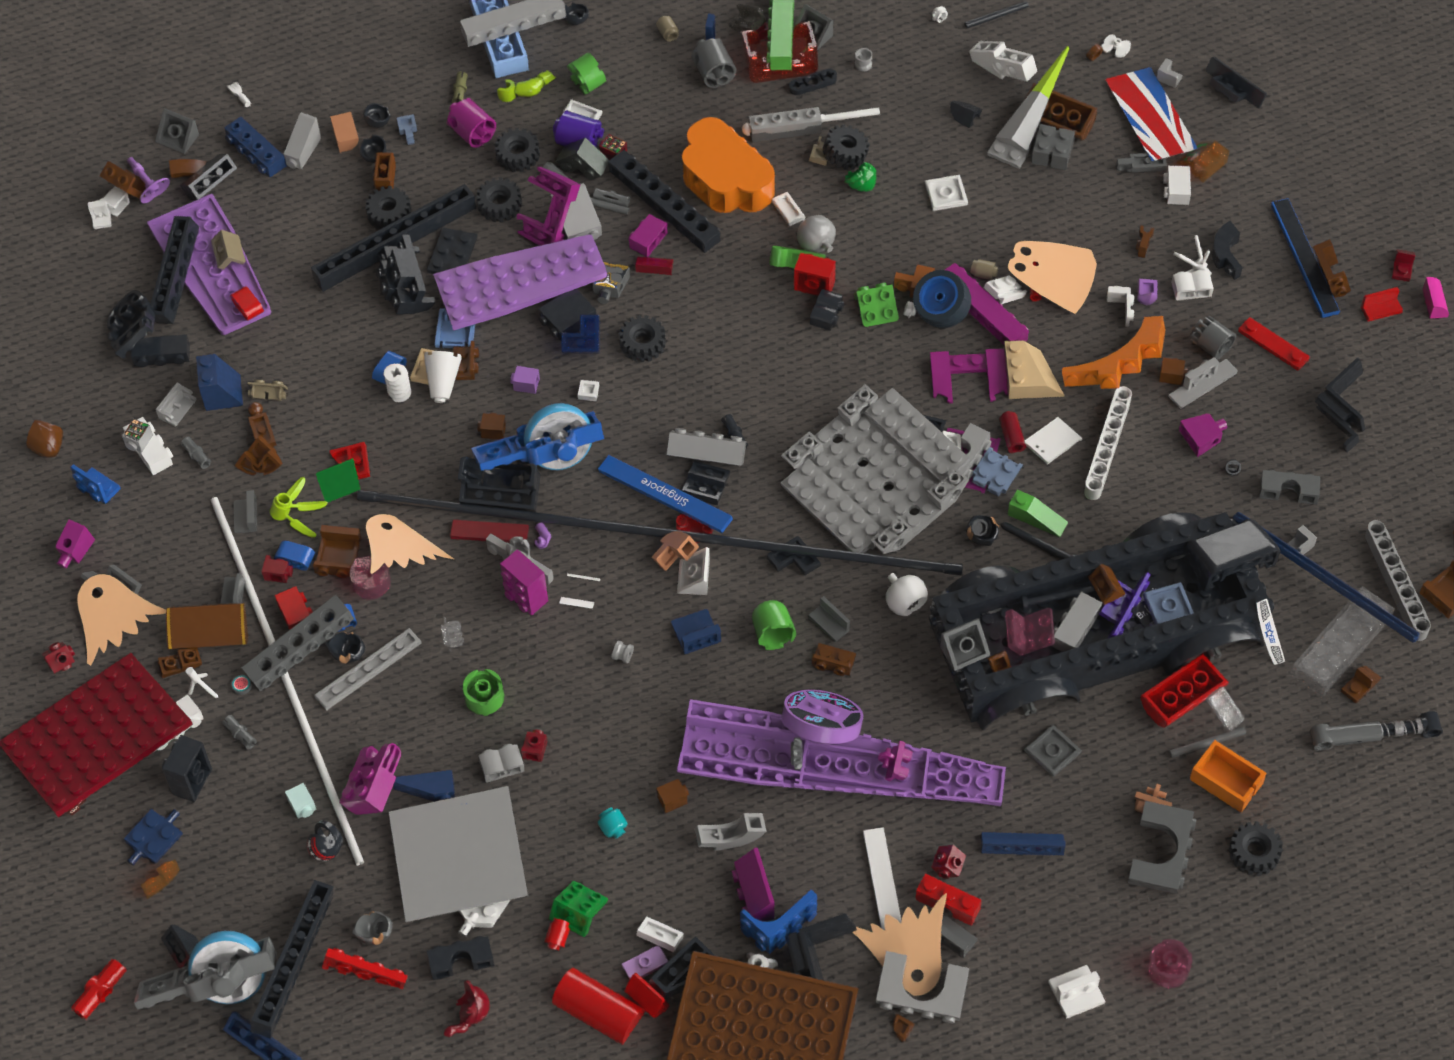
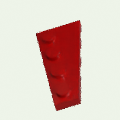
[322,948,408,989]

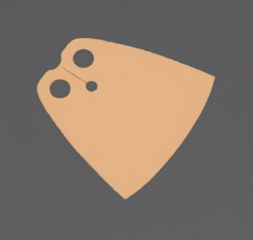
[1008,241,1096,314]

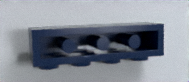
[224,117,287,177]

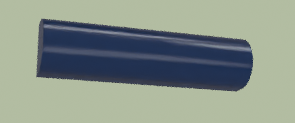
[223,1011,302,1060]

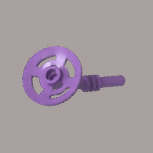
[127,157,170,203]

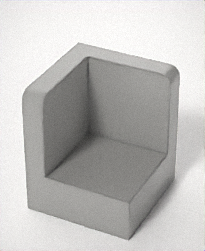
[1157,58,1182,88]
[1287,525,1317,555]

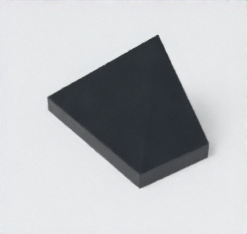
[161,924,199,968]

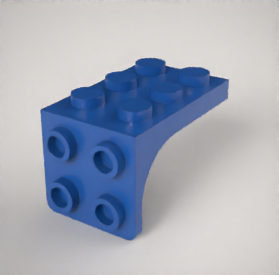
[740,890,817,954]

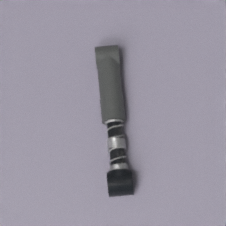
[1310,711,1443,751]

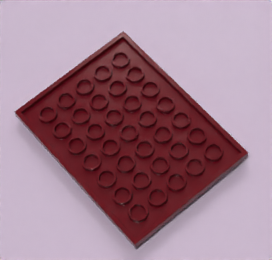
[0,653,193,817]

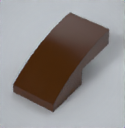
[169,159,206,178]

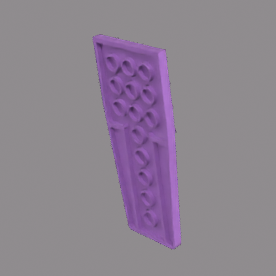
[147,194,271,335]
[433,235,607,331]

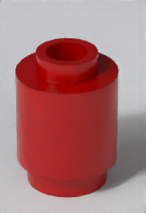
[544,918,570,951]

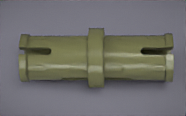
[452,71,468,103]

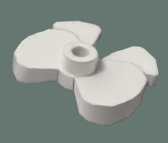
[1101,35,1131,58]

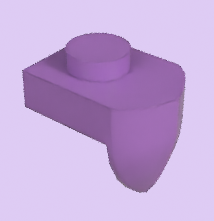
[1138,279,1157,305]

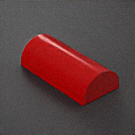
[1141,654,1229,728]
[552,968,646,1045]

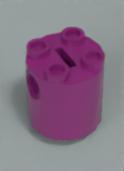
[447,98,496,148]

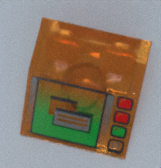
[1177,141,1230,183]

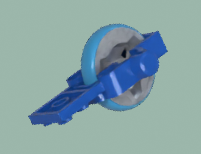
[471,403,604,471]

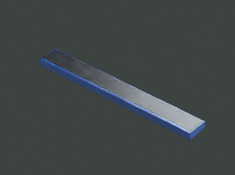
[1271,198,1340,318]

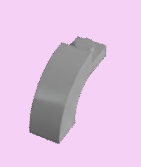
[695,813,766,851]

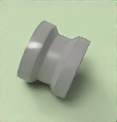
[612,640,634,664]

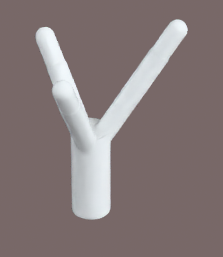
[186,667,218,698]

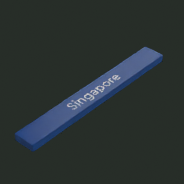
[598,455,733,533]

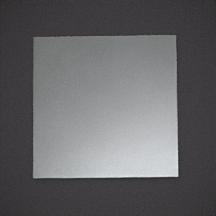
[389,786,528,922]

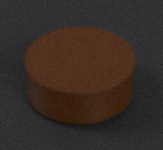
[1086,44,1103,61]

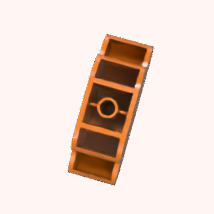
[682,117,775,213]

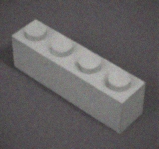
[667,428,746,466]

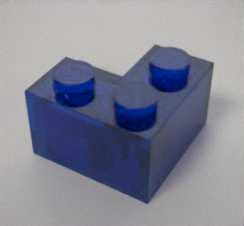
[562,315,600,354]

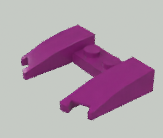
[517,167,580,246]
[930,349,1008,404]

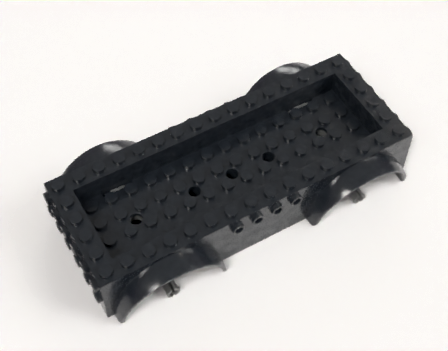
[929,512,1274,730]

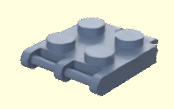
[972,447,1023,497]

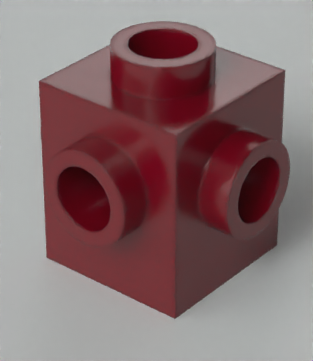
[42,642,75,673]
[931,845,966,879]

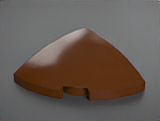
[234,436,283,475]

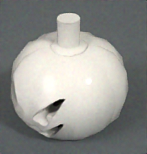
[886,573,928,616]

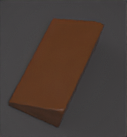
[1088,564,1125,605]

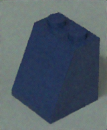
[196,354,243,411]

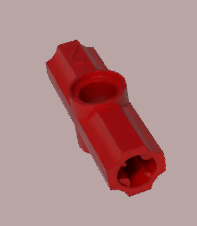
[71,959,127,1019]

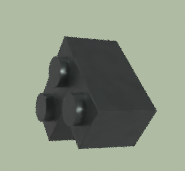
[555,138,609,180]

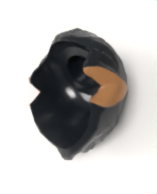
[966,515,999,546]
[326,632,366,663]

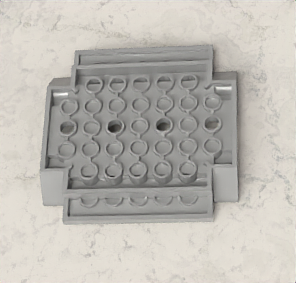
[781,384,970,554]

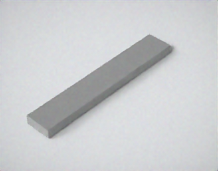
[314,628,421,711]

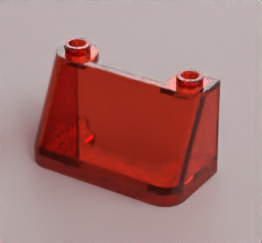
[742,21,818,83]

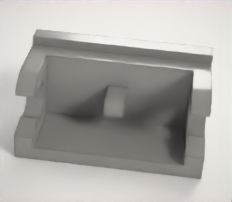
[156,382,197,427]

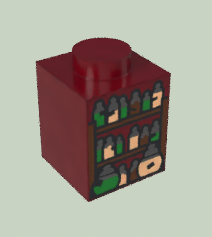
[599,134,627,160]

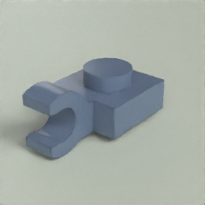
[396,114,417,145]

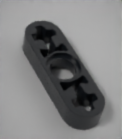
[789,69,837,95]

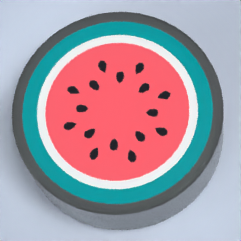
[231,675,252,695]

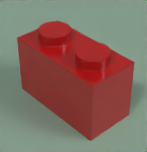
[275,586,313,630]

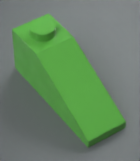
[1008,490,1068,537]

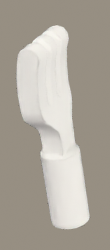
[227,82,251,107]

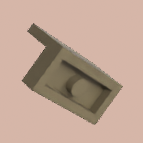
[211,230,246,270]

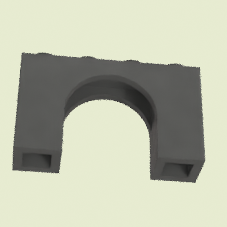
[1128,801,1197,894]

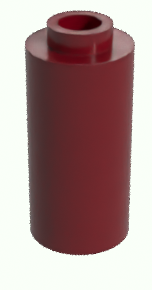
[999,411,1026,453]

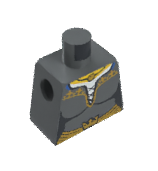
[593,262,630,304]

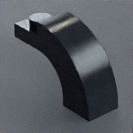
[1212,221,1242,280]

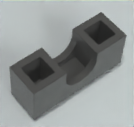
[1259,470,1320,505]

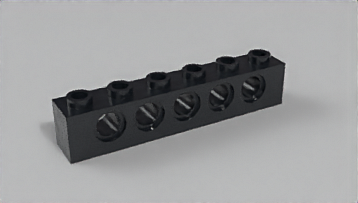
[151,216,199,324]

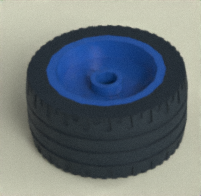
[913,270,971,328]

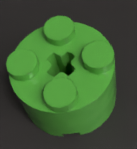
[567,53,606,95]
[463,669,504,716]

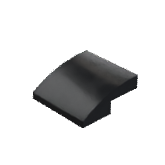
[682,461,730,505]

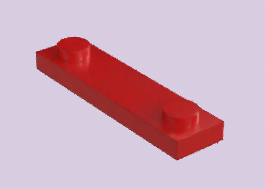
[1238,317,1310,371]

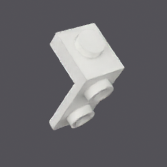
[1107,286,1134,327]

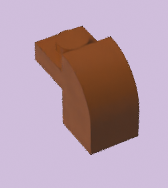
[894,265,935,297]

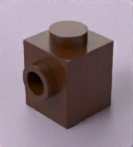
[1159,357,1188,385]
[477,413,506,440]
[656,779,689,813]

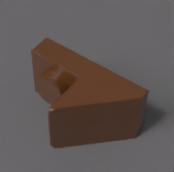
[1341,666,1382,704]

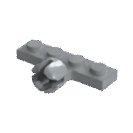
[486,533,553,584]

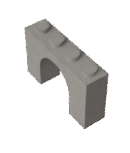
[876,951,969,1023]

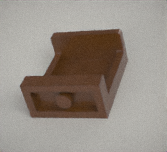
[99,161,146,199]
[1313,239,1351,298]
[313,525,361,578]
[1420,559,1454,619]

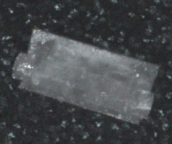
[441,617,464,652]

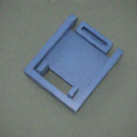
[435,308,475,348]

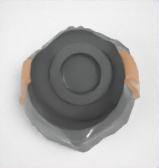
[352,911,393,945]

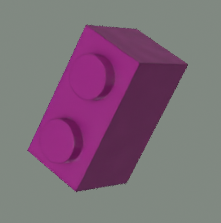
[628,214,668,257]

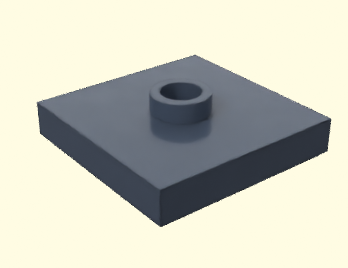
[1143,582,1194,625]

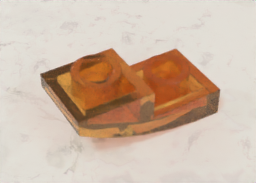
[141,859,180,899]

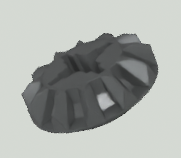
[791,737,803,770]

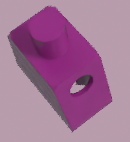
[1179,414,1227,457]
[56,520,95,569]

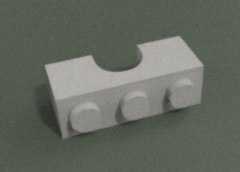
[960,423,992,479]

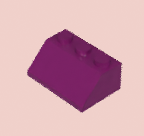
[731,847,775,922]

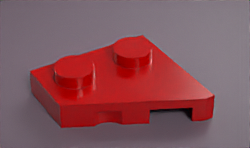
[330,442,370,480]

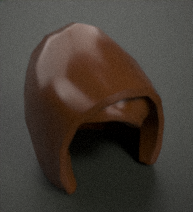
[26,420,63,457]

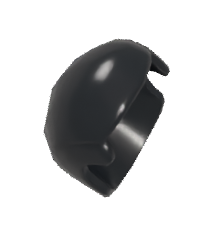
[564,2,589,25]
[363,103,391,128]
[359,134,387,163]

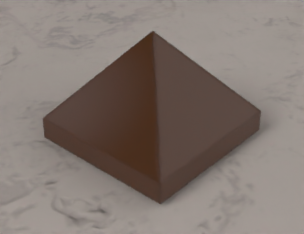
[987,650,1011,673]

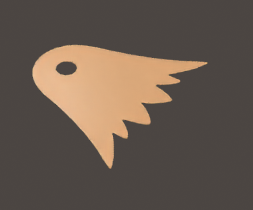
[366,514,454,574]
[77,574,166,666]
[853,893,947,996]

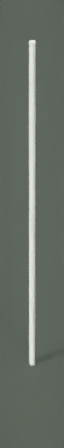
[211,497,364,866]

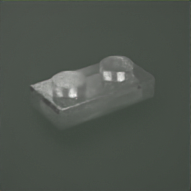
[1205,687,1245,731]

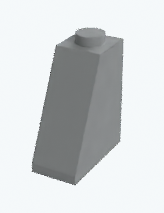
[284,112,321,170]

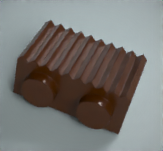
[373,153,396,191]

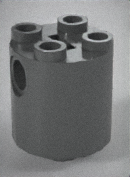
[691,38,736,88]

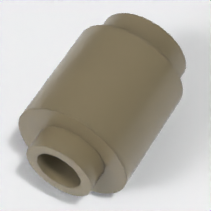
[656,16,679,42]
[971,259,999,280]

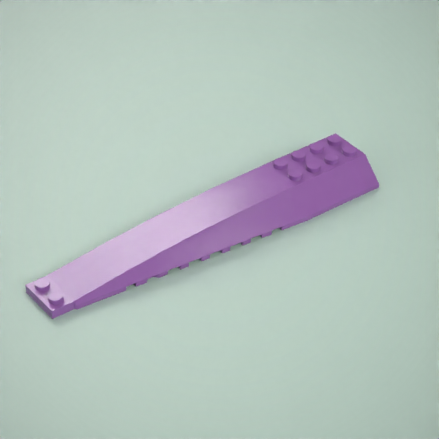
[677,699,1006,807]

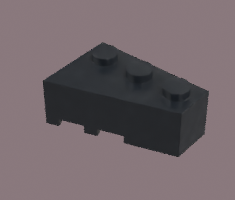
[649,936,715,999]

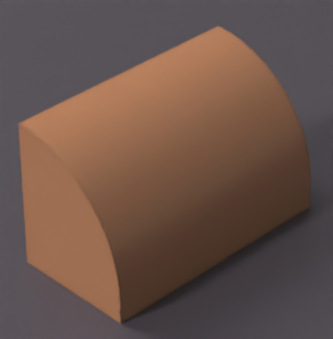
[330,112,358,152]

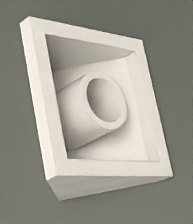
[677,547,710,595]

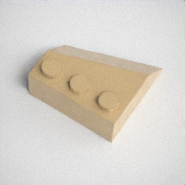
[1004,341,1064,399]

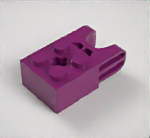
[339,743,401,815]

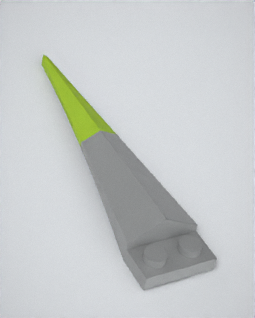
[988,45,1069,169]

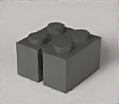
[1032,124,1075,170]

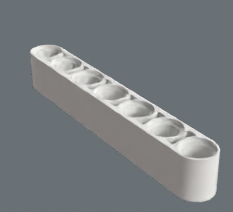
[1084,386,1132,500]

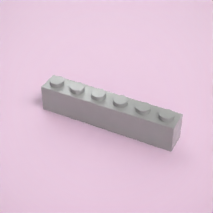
[460,0,566,47]

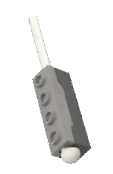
[742,107,880,142]

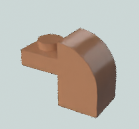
[652,531,699,571]

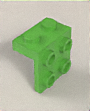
[854,283,899,327]

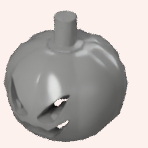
[797,215,836,253]

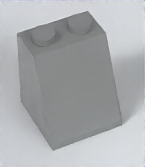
[551,183,602,240]

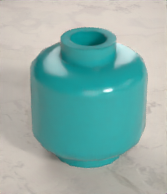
[597,807,628,839]

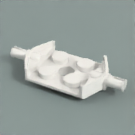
[458,900,510,937]

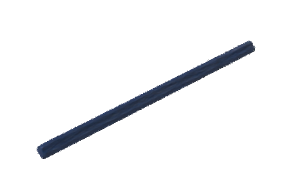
[1233,512,1420,643]

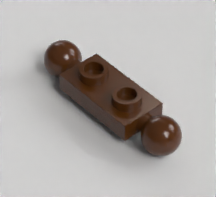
[248,402,277,454]

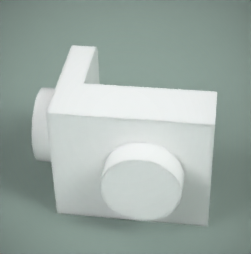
[88,200,112,229]

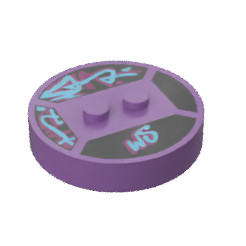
[782,690,863,744]

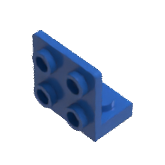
[70,464,121,504]

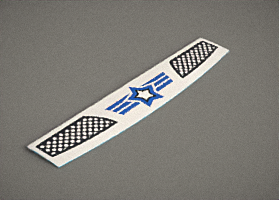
[1256,599,1285,665]

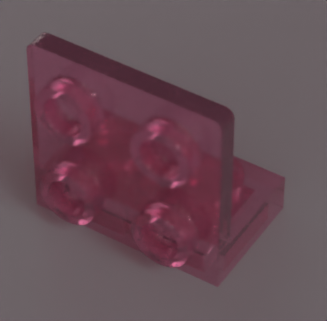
[1006,608,1055,656]

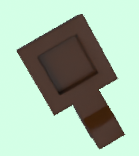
[1136,225,1155,258]

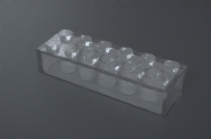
[1290,586,1395,698]

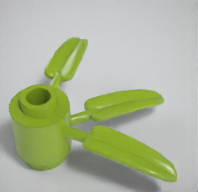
[270,477,328,537]

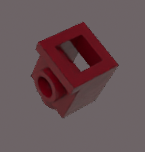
[261,555,293,583]
[521,729,547,762]

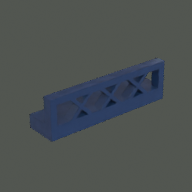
[981,832,1066,856]

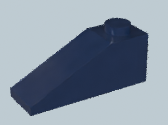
[393,770,455,802]

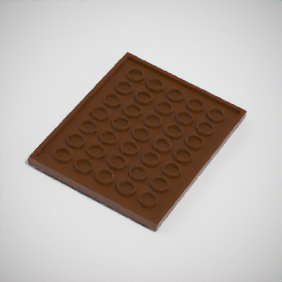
[667,951,859,1060]

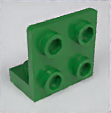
[549,881,608,937]

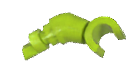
[497,70,555,102]

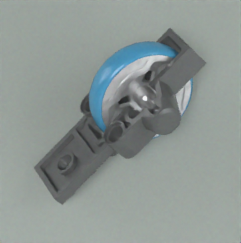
[134,931,277,1010]

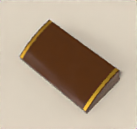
[166,603,248,649]

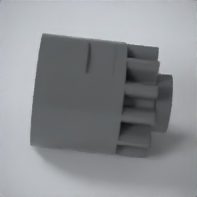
[1191,315,1236,360]

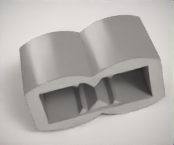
[479,744,524,782]

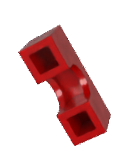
[915,873,982,926]

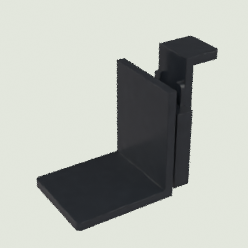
[1315,357,1365,452]
[786,913,857,980]

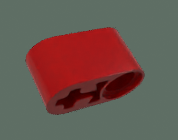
[230,286,264,321]

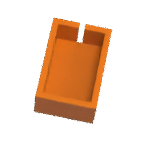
[1190,740,1266,813]

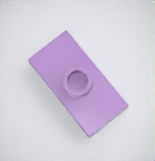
[622,945,668,979]

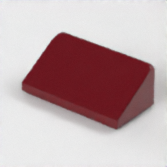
[635,257,674,275]

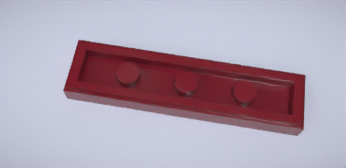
[450,520,529,543]

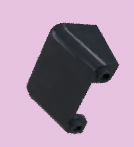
[1184,519,1281,592]

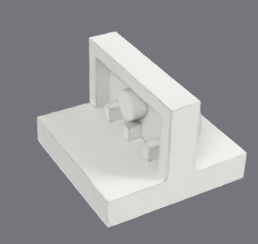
[1049,965,1105,1019]

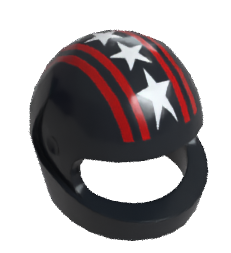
[307,820,343,861]

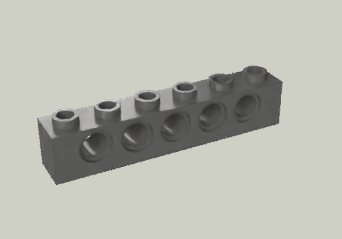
[242,595,354,691]

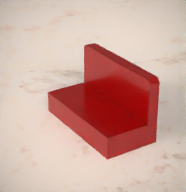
[1361,287,1403,322]
[624,973,670,1018]

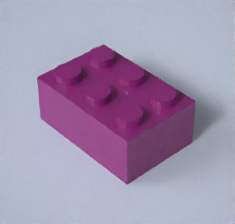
[500,549,548,616]

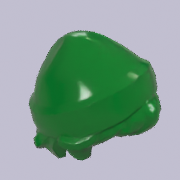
[844,162,877,192]

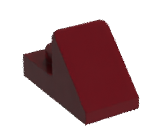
[1391,249,1416,282]

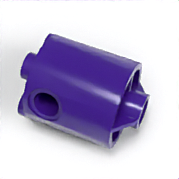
[553,110,604,149]

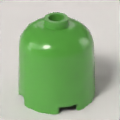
[752,600,796,650]

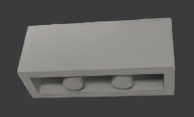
[1051,592,1102,652]

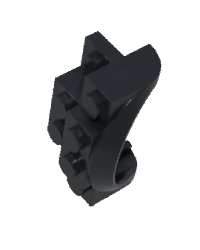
[376,235,435,314]

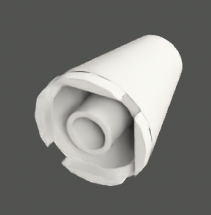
[424,351,462,403]

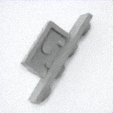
[1168,357,1238,409]

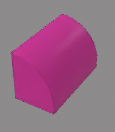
[1423,277,1449,319]

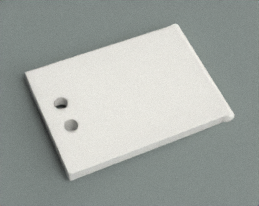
[1025,417,1082,464]

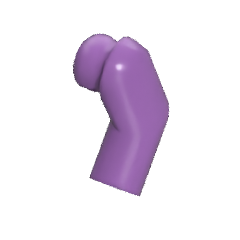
[535,523,551,549]

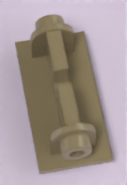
[248,380,288,401]

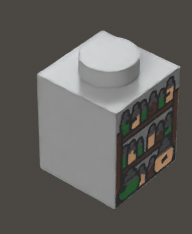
[122,419,153,452]

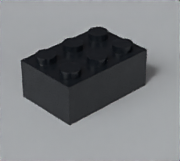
[162,735,212,803]

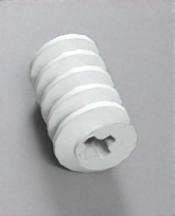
[384,364,411,402]

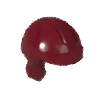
[444,980,490,1038]

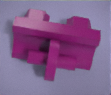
[878,741,913,781]

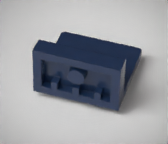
[671,609,721,654]

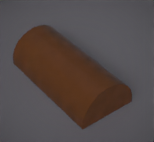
[1023,83,1097,140]

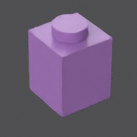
[510,366,540,394]

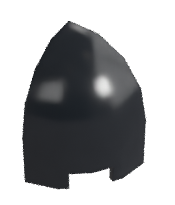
[950,101,983,128]

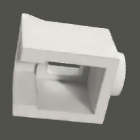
[100,187,130,217]

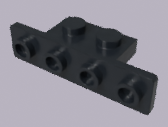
[1205,56,1267,108]

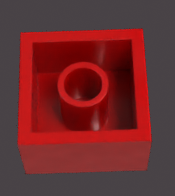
[794,253,836,296]

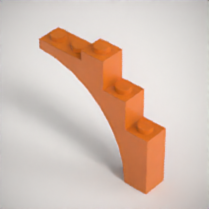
[1062,316,1165,389]

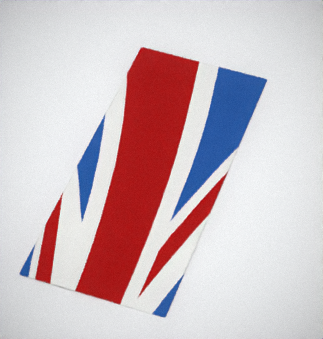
[1106,67,1198,161]

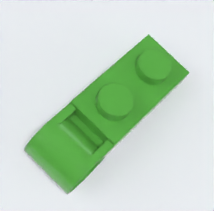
[769,246,826,268]

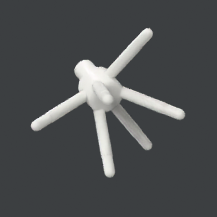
[1174,235,1212,275]

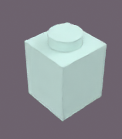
[285,783,316,819]

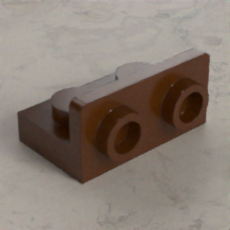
[453,341,479,380]
[812,643,856,676]

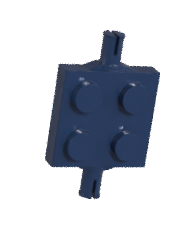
[124,809,183,866]

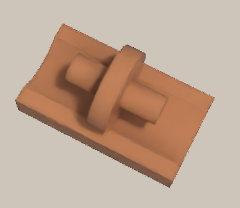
[1135,784,1172,813]

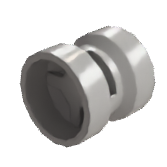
[855,48,872,72]

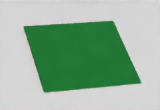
[316,458,361,502]

